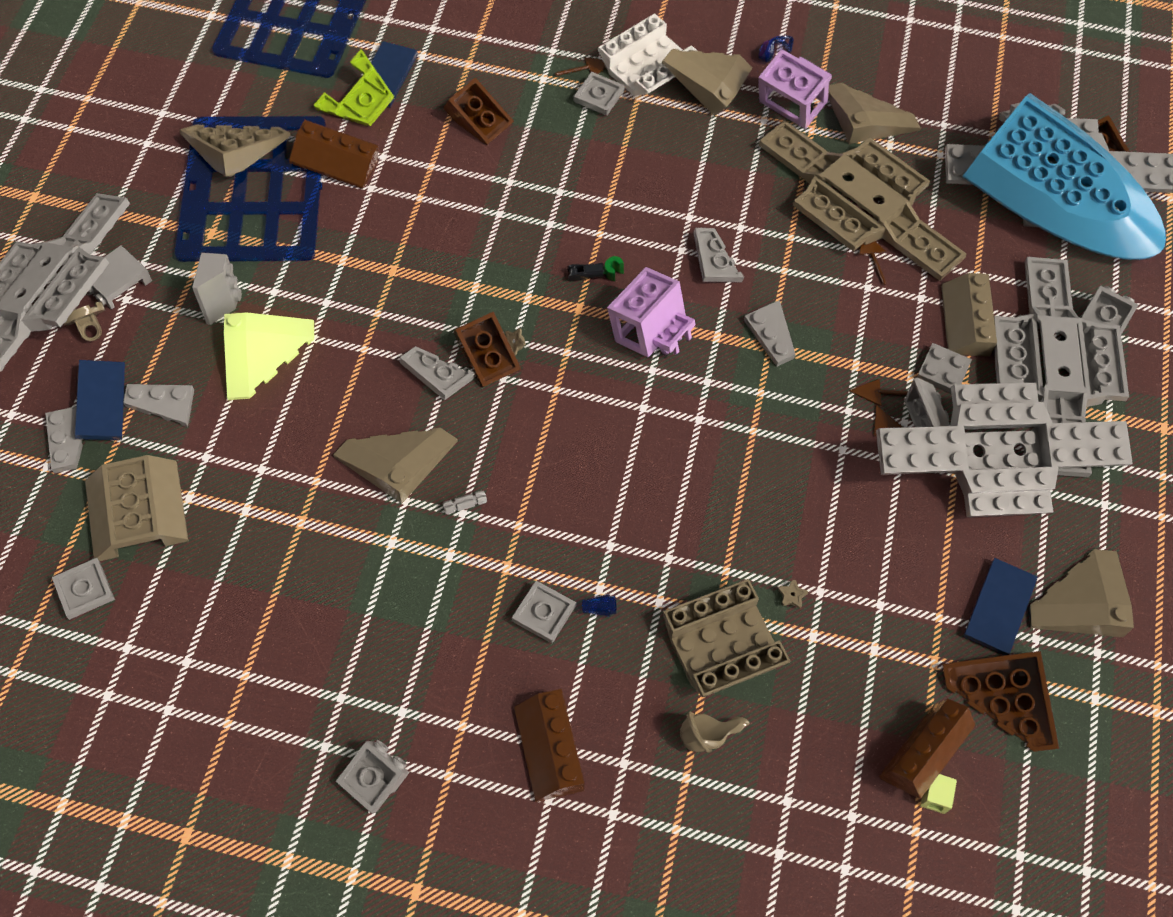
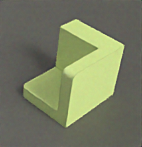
[920,774,957,814]

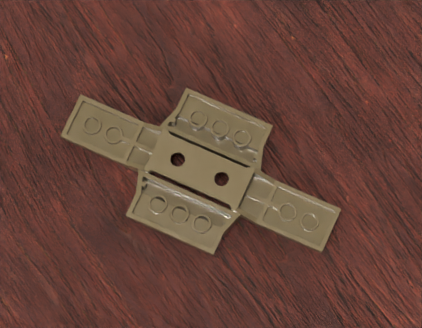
[759,120,967,281]

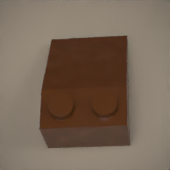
[443,77,514,145]
[453,311,521,387]

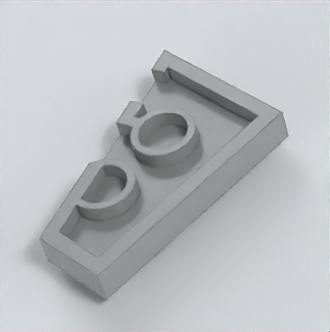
[693,228,744,282]
[744,300,795,367]
[400,346,476,400]
[123,384,194,427]
[46,406,83,473]

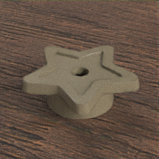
[506,329,526,356]
[778,580,808,608]

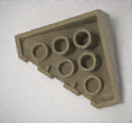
[661,49,752,116]
[828,83,921,144]
[180,125,291,177]
[333,428,458,504]
[1029,549,1134,638]

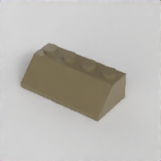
[941,273,997,357]

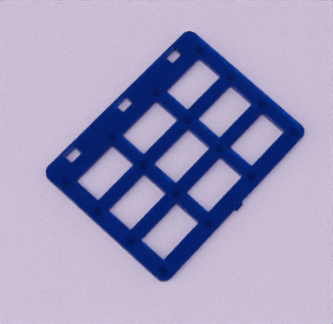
[212,0,366,78]
[175,116,326,262]

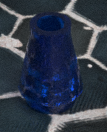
[582,594,617,617]

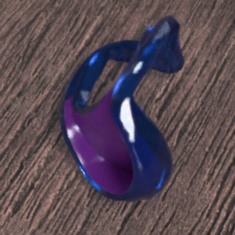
[758,36,794,63]

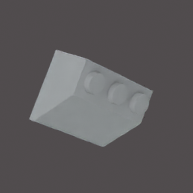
[192,253,242,325]
[904,378,950,427]

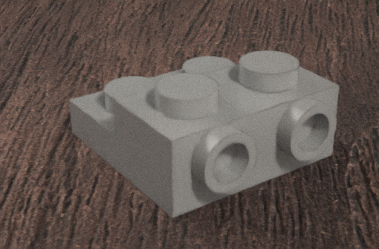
[1081,286,1138,334]
[336,740,409,814]

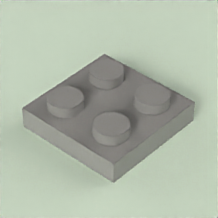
[574,72,625,116]
[917,343,972,393]
[52,558,115,620]
[512,581,576,644]

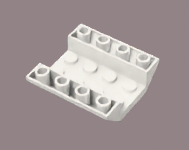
[598,14,697,96]

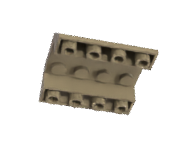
[85,455,189,561]
[663,579,790,697]

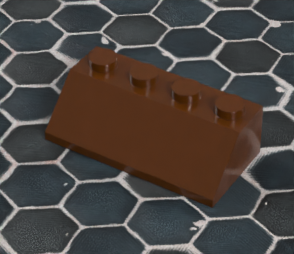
[289,120,378,189]
[514,688,585,802]
[879,698,976,799]

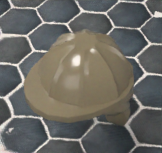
[680,712,749,753]

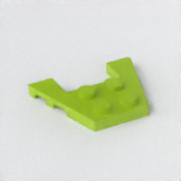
[314,49,394,126]

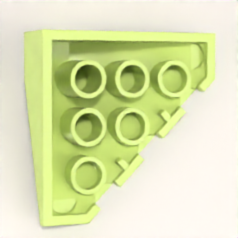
[224,313,314,400]

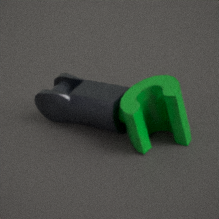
[567,256,624,282]

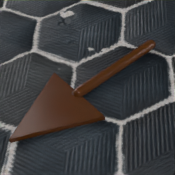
[555,57,606,76]
[859,241,886,285]
[849,379,908,406]
[874,405,904,436]

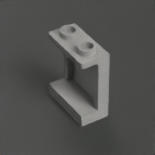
[88,245,152,310]

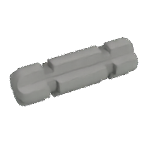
[443,490,487,514]

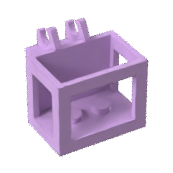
[759,49,832,129]
[607,267,695,358]

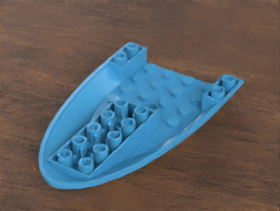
[963,93,1166,260]

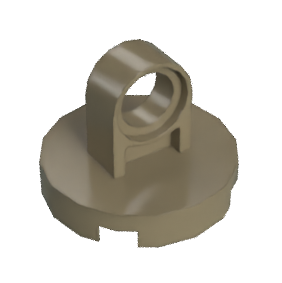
[64,302,105,341]

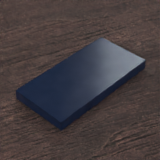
[371,41,418,108]
[75,360,125,440]
[963,558,1038,656]

